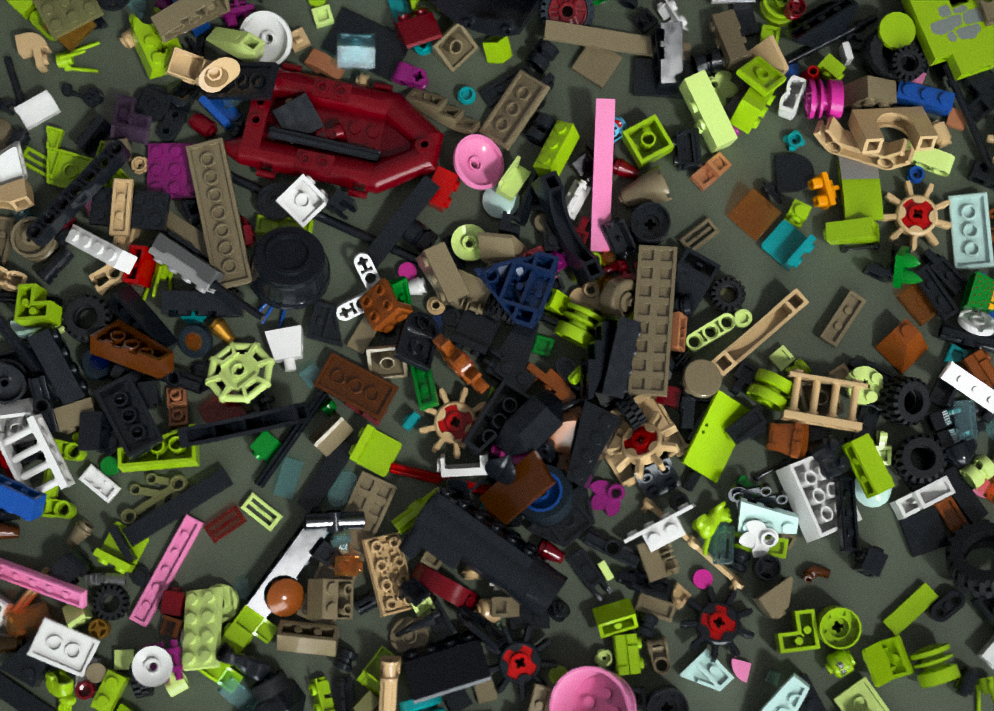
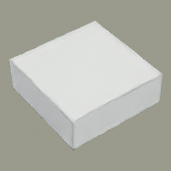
[838,42,854,66]

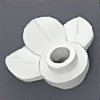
[739,520,779,558]

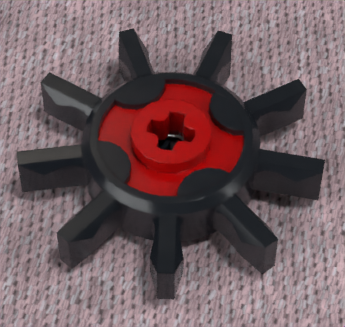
[679,586,755,662]
[485,623,558,700]

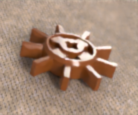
[432,333,490,395]

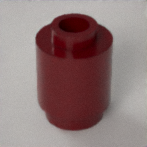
[189,113,218,139]

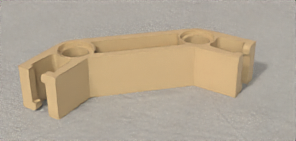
[813,116,915,170]
[89,229,141,295]

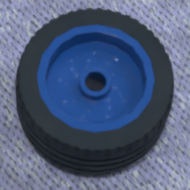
[521,464,574,526]

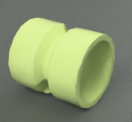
[959,453,994,490]

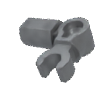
[84,573,127,586]

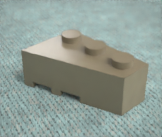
[708,9,752,72]
[415,242,469,307]

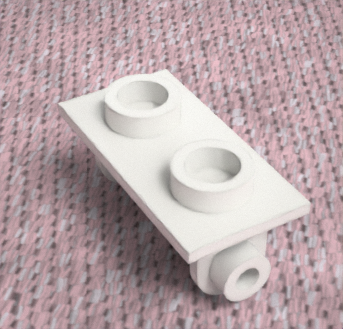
[657,0,689,31]
[565,179,592,220]

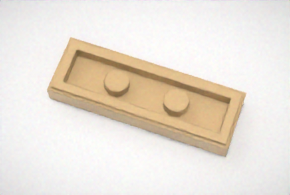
[109,178,134,237]

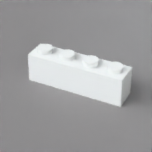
[65,224,138,274]

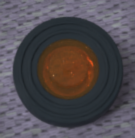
[178,323,213,358]

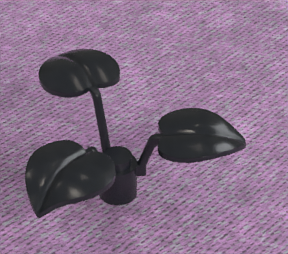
[439,454,522,527]

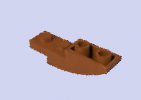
[526,362,582,423]

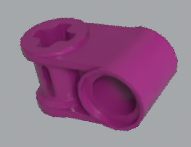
[391,61,429,90]

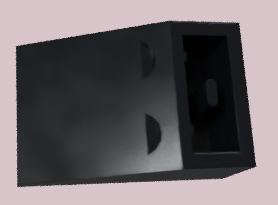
[674,247,721,319]

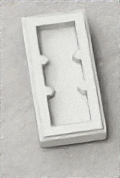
[79,464,122,503]

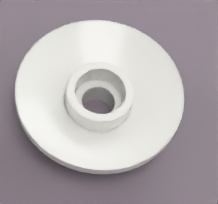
[132,646,173,687]

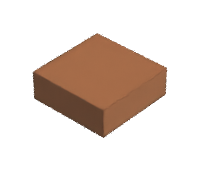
[945,107,966,131]

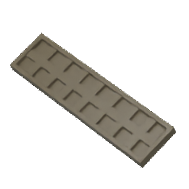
[628,245,678,397]
[297,471,398,626]

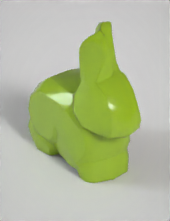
[45,668,76,711]

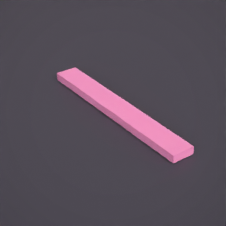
[590,98,615,252]

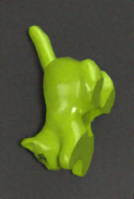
[692,501,733,556]

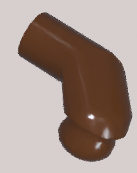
[802,565,831,583]

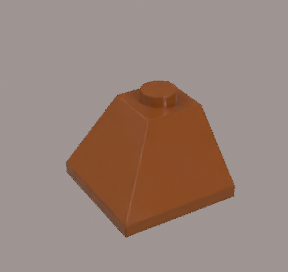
[874,318,929,375]

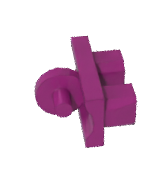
[222,0,256,29]

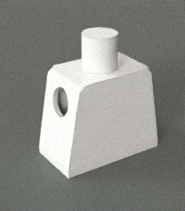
[265,325,304,372]

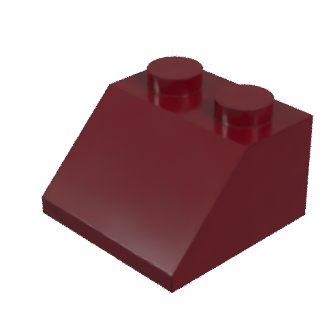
[392,7,442,49]

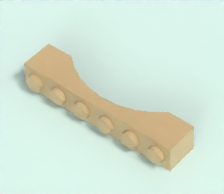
[0,178,35,212]
[711,288,809,378]

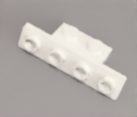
[623,502,696,552]

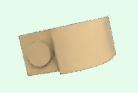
[15,32,52,73]

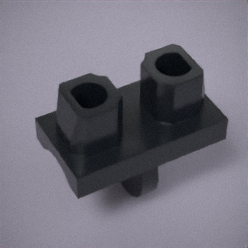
[242,386,275,415]

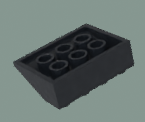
[401,630,492,704]

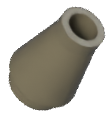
[65,519,94,548]

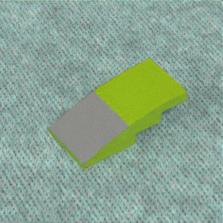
[837,155,884,220]

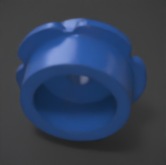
[906,166,925,184]

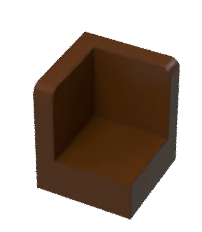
[159,614,184,639]

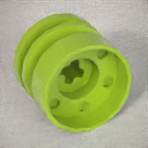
[554,302,604,349]
[816,605,861,649]
[909,643,961,688]

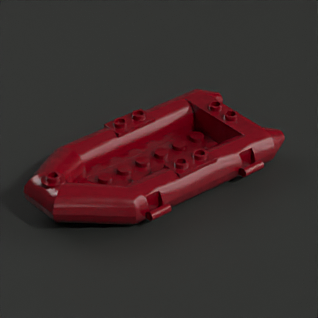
[224,62,444,199]

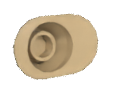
[198,57,240,93]

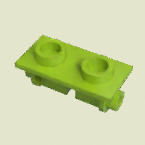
[309,676,335,711]

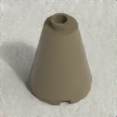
[618,165,673,208]

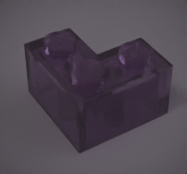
[110,94,152,145]

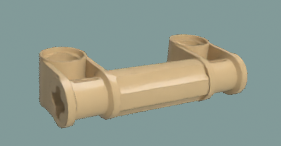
[379,655,402,711]

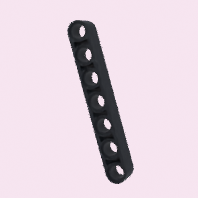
[26,140,130,247]

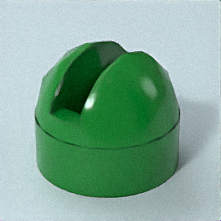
[320,398,337,415]

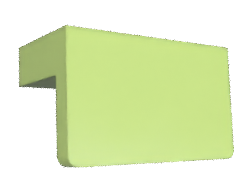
[496,156,531,202]

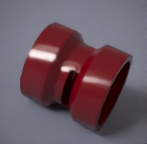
[783,0,806,20]

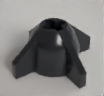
[943,438,978,467]

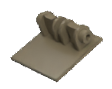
[450,269,491,315]
[636,542,681,583]

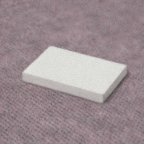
[27,617,100,678]

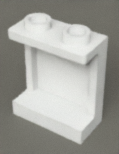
[437,451,488,477]

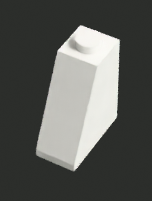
[0,141,28,185]

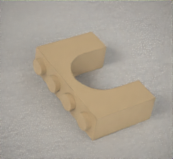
[847,106,938,154]

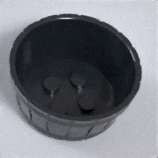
[249,226,331,310]

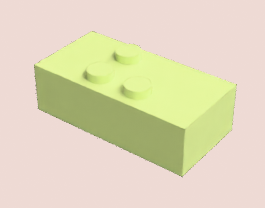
[679,70,738,154]

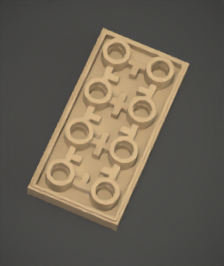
[361,532,414,617]

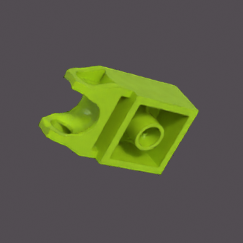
[129,7,183,80]

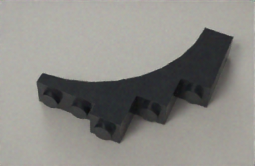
[177,402,311,448]

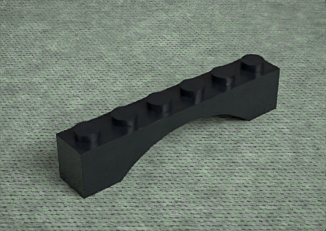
[531,171,605,287]

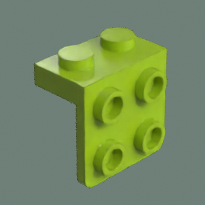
[348,424,402,477]
[93,522,149,574]
[862,634,914,687]

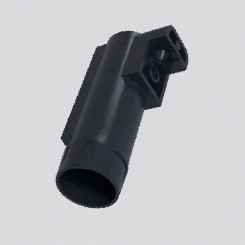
[398,484,568,618]

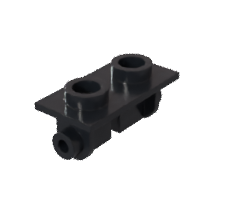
[333,677,355,711]

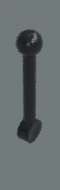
[840,242,880,253]
[753,459,790,481]

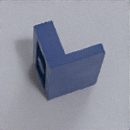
[198,95,242,131]

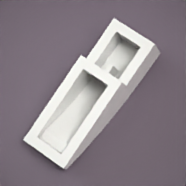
[889,475,956,521]

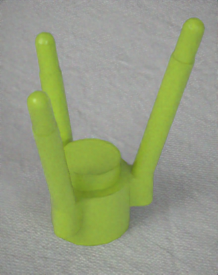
[56,41,100,73]
[142,262,173,301]
[975,676,994,711]

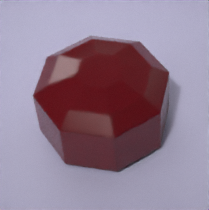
[75,680,96,700]

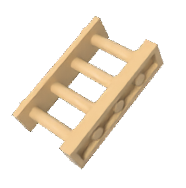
[780,369,868,433]

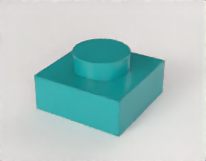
[402,411,421,433]

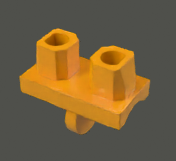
[807,172,840,210]

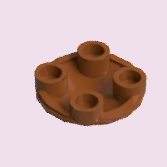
[266,578,305,617]

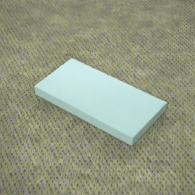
[948,192,994,271]

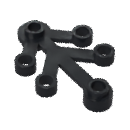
[728,483,793,519]

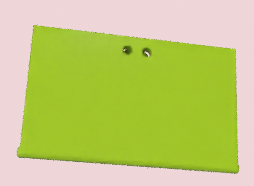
[681,390,750,484]

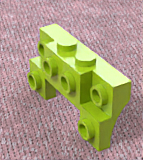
[198,605,278,693]

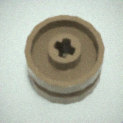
[10,217,59,263]

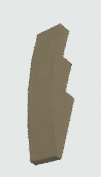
[405,88,480,135]

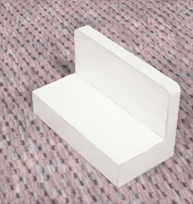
[14,90,61,130]

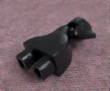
[216,642,276,683]

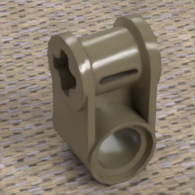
[645,635,671,675]

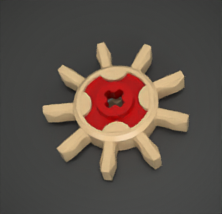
[879,180,953,252]
[419,387,485,460]
[607,410,679,479]

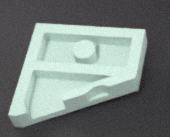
[679,648,734,691]

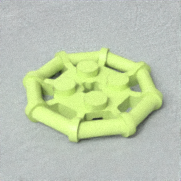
[205,341,275,404]

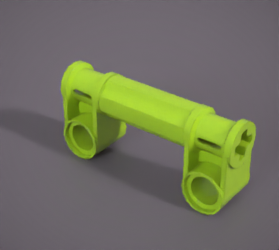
[41,439,87,519]

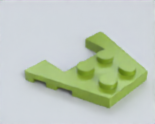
[46,125,107,193]

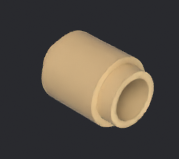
[931,120,952,149]

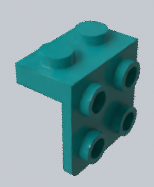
[761,220,817,271]

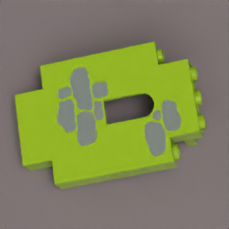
[901,0,994,81]

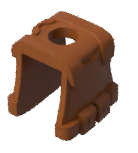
[765,422,810,459]

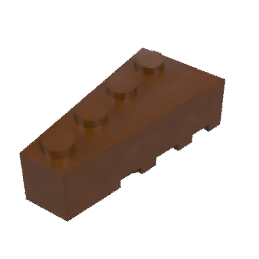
[90,319,174,379]

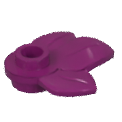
[589,480,625,517]

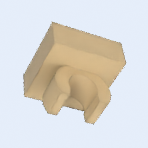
[291,27,311,53]

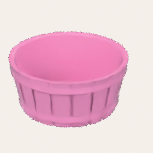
[549,666,637,711]

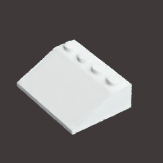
[776,456,862,543]

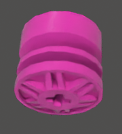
[804,79,844,119]

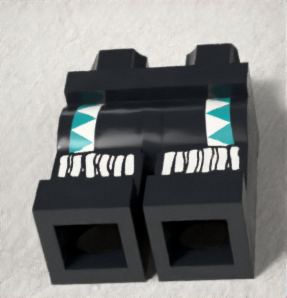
[925,402,986,449]

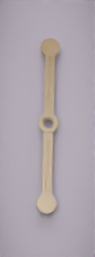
[641,497,745,591]

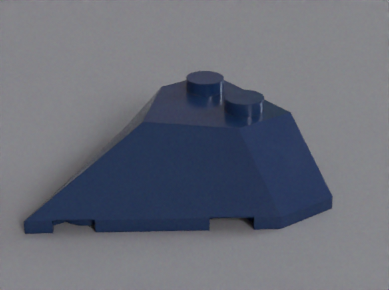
[474,251,559,329]

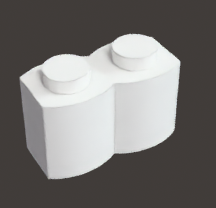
[778,75,807,120]

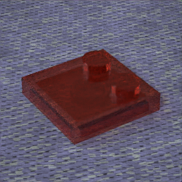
[197,390,247,423]

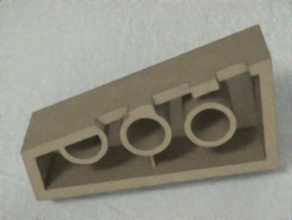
[151,0,231,44]

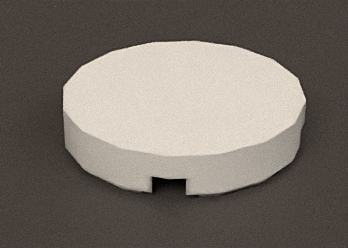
[957,309,994,336]

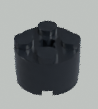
[46,546,94,585]

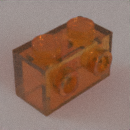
[2,601,51,637]

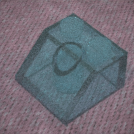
[337,33,375,70]

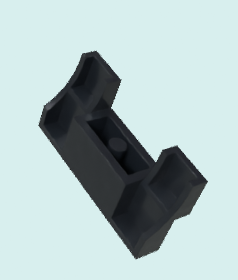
[929,61,994,123]

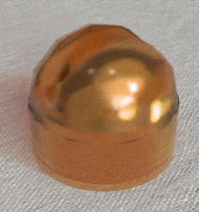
[601,251,617,267]

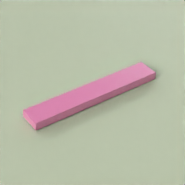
[129,514,204,628]
[0,558,87,609]

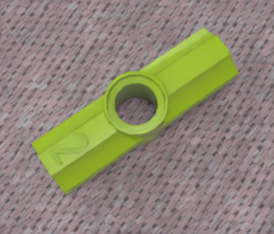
[391,487,438,535]

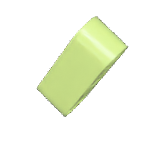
[905,139,955,176]
[685,313,736,353]

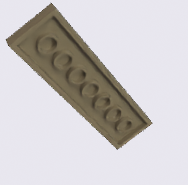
[186,138,252,288]

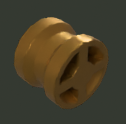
[88,619,111,639]

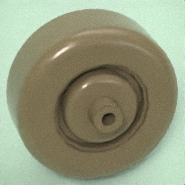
[600,277,636,318]

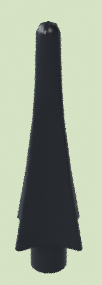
[395,607,443,637]

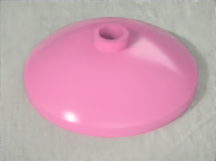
[453,134,504,190]

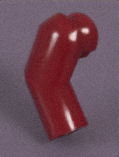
[602,259,628,275]

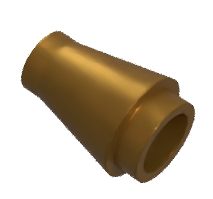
[208,317,237,345]

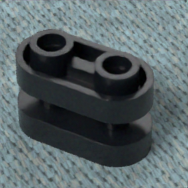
[555,357,581,393]

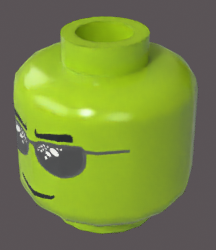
[824,649,856,678]

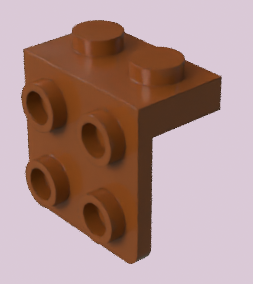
[359,278,413,333]

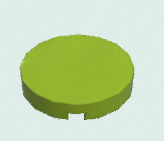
[877,12,916,50]

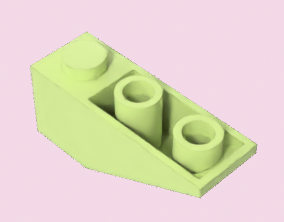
[206,27,265,62]

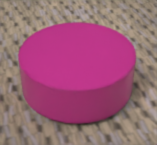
[398,262,417,281]
[692,569,713,589]

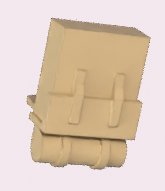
[165,47,210,86]

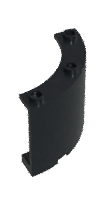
[430,0,541,36]

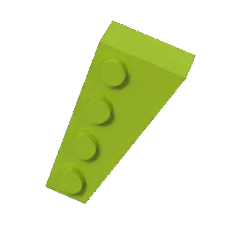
[117,423,200,473]

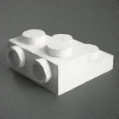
[276,174,329,228]

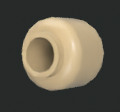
[474,598,501,624]

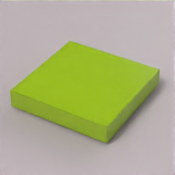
[736,55,787,97]

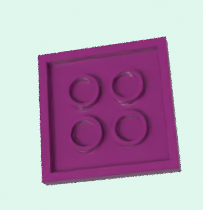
[147,143,197,200]

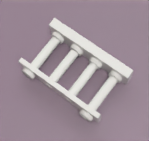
[0,414,76,493]

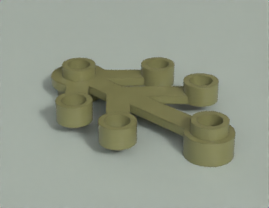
[121,473,189,525]

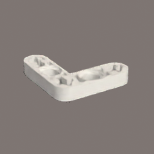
[336,252,381,321]

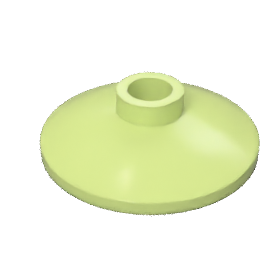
[451,224,485,261]

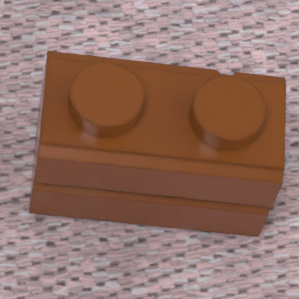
[958,349,994,388]

